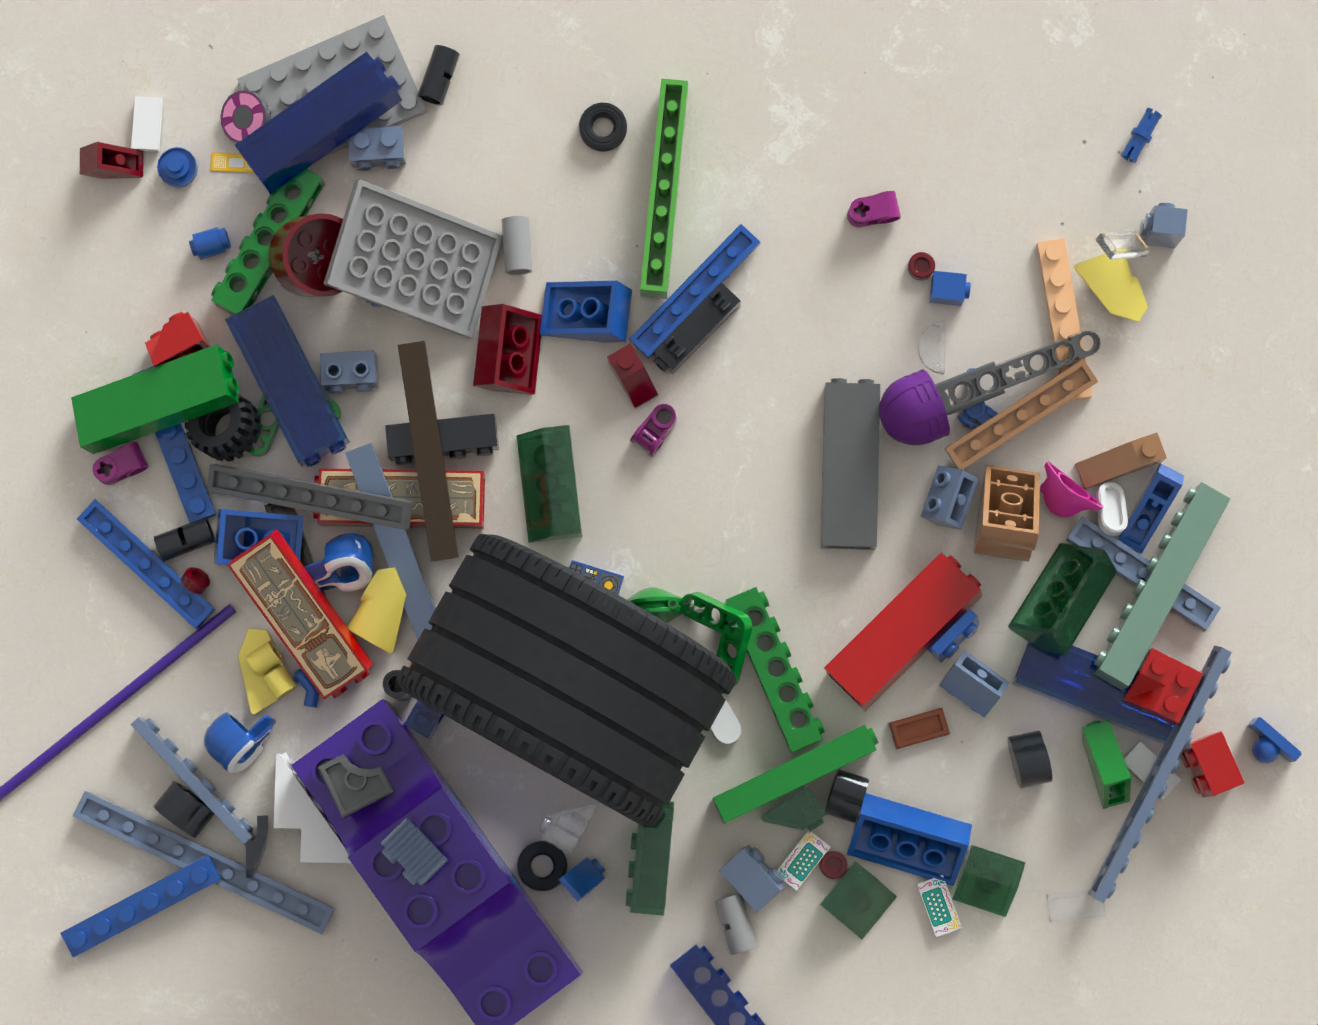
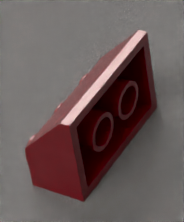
[473,304,542,395]

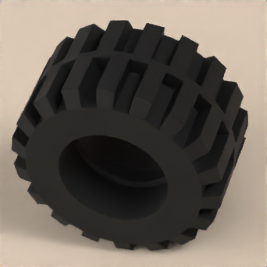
[185,393,261,462]

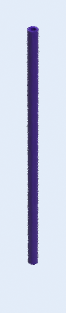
[0,604,236,801]

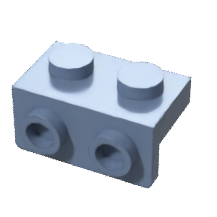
[348,126,406,171]

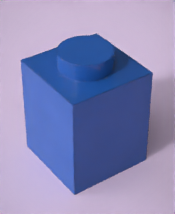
[929,271,971,306]

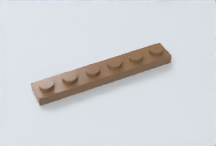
[944,359,1098,470]

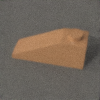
[1075,432,1167,489]

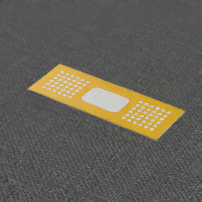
[210,152,257,173]

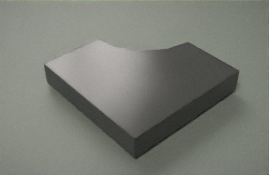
[318,754,395,819]

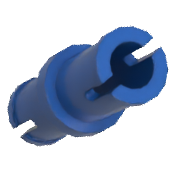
[1121,108,1162,163]

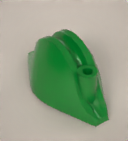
[627,588,683,623]

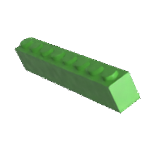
[640,78,688,299]

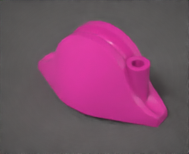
[1040,461,1104,517]

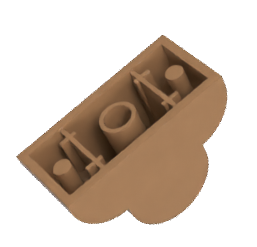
[973,465,1040,562]

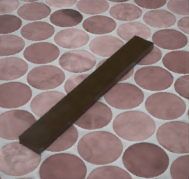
[398,341,459,562]

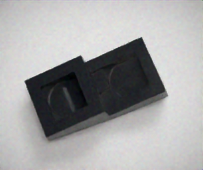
[246,815,268,878]

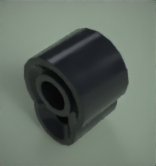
[1007,730,1052,789]
[824,769,869,823]
[153,781,215,839]

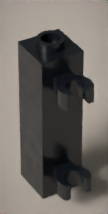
[653,282,741,374]

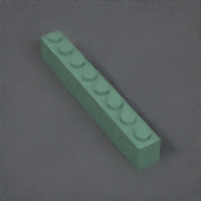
[1093,482,1231,691]

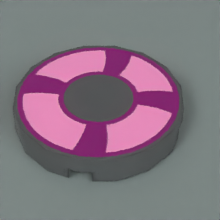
[220,90,271,145]

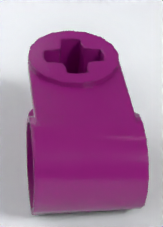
[847,191,901,228]
[630,404,677,457]
[92,442,149,485]

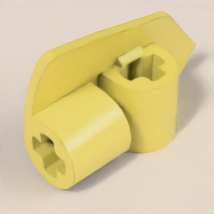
[1074,249,1148,322]
[347,567,407,653]
[238,628,297,714]

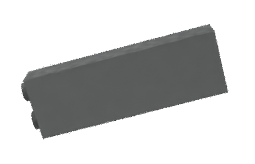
[820,378,880,550]

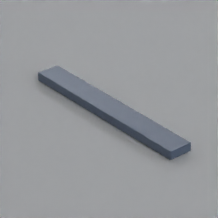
[345,443,436,640]

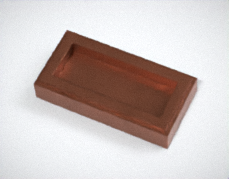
[889,708,950,750]

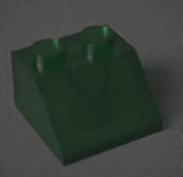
[760,786,827,832]
[952,845,1026,917]
[819,861,897,940]

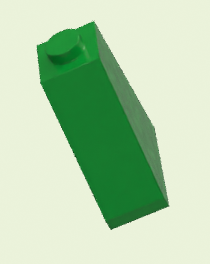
[1082,720,1131,809]

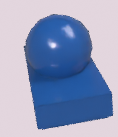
[1247,717,1302,764]

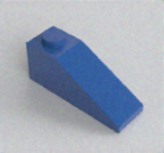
[1118,463,1184,553]
[559,857,606,902]

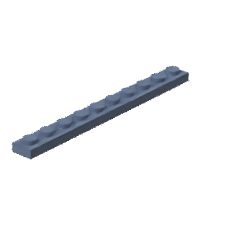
[1088,645,1232,903]
[73,791,335,934]

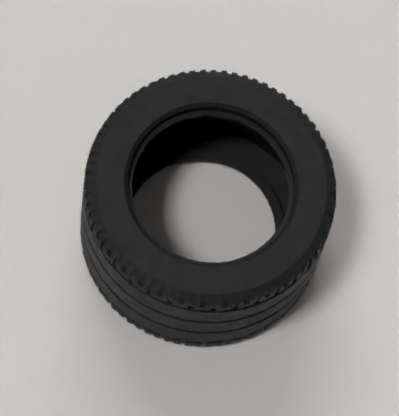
[396,534,736,826]

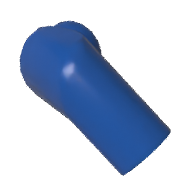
[294,669,320,708]

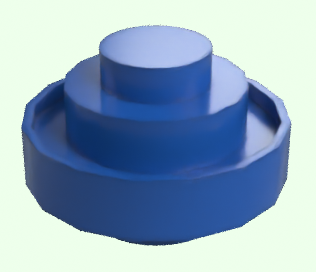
[157,147,198,188]

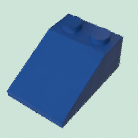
[540,281,632,342]
[214,509,304,565]

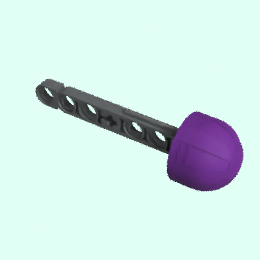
[879,330,1101,445]

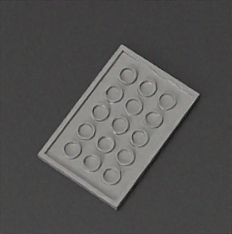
[237,15,427,162]
[324,179,503,338]

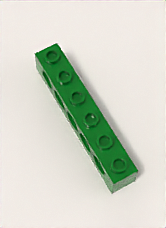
[211,168,325,321]
[725,587,825,753]

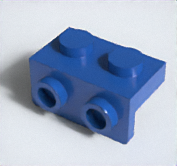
[928,609,979,663]

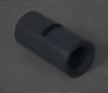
[417,45,460,105]
[154,517,216,562]
[382,670,412,701]

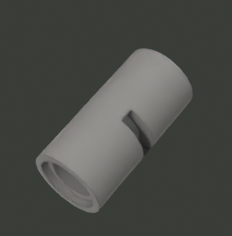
[501,216,532,275]
[715,894,758,955]

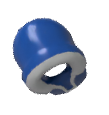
[305,533,374,592]
[203,712,276,774]

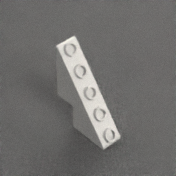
[274,752,351,863]

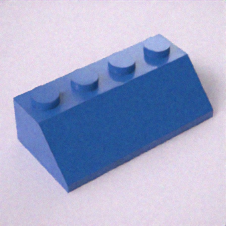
[847,793,972,886]

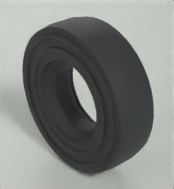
[579,102,627,152]
[517,841,567,891]

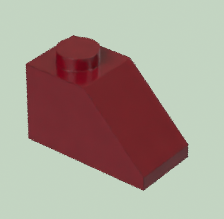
[79,142,144,179]
[607,343,658,409]

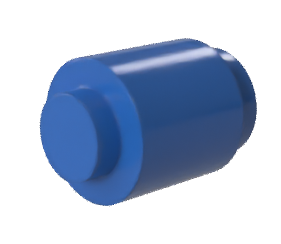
[189,227,231,260]

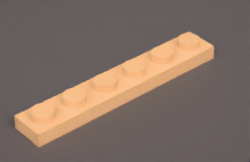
[1036,238,1092,401]

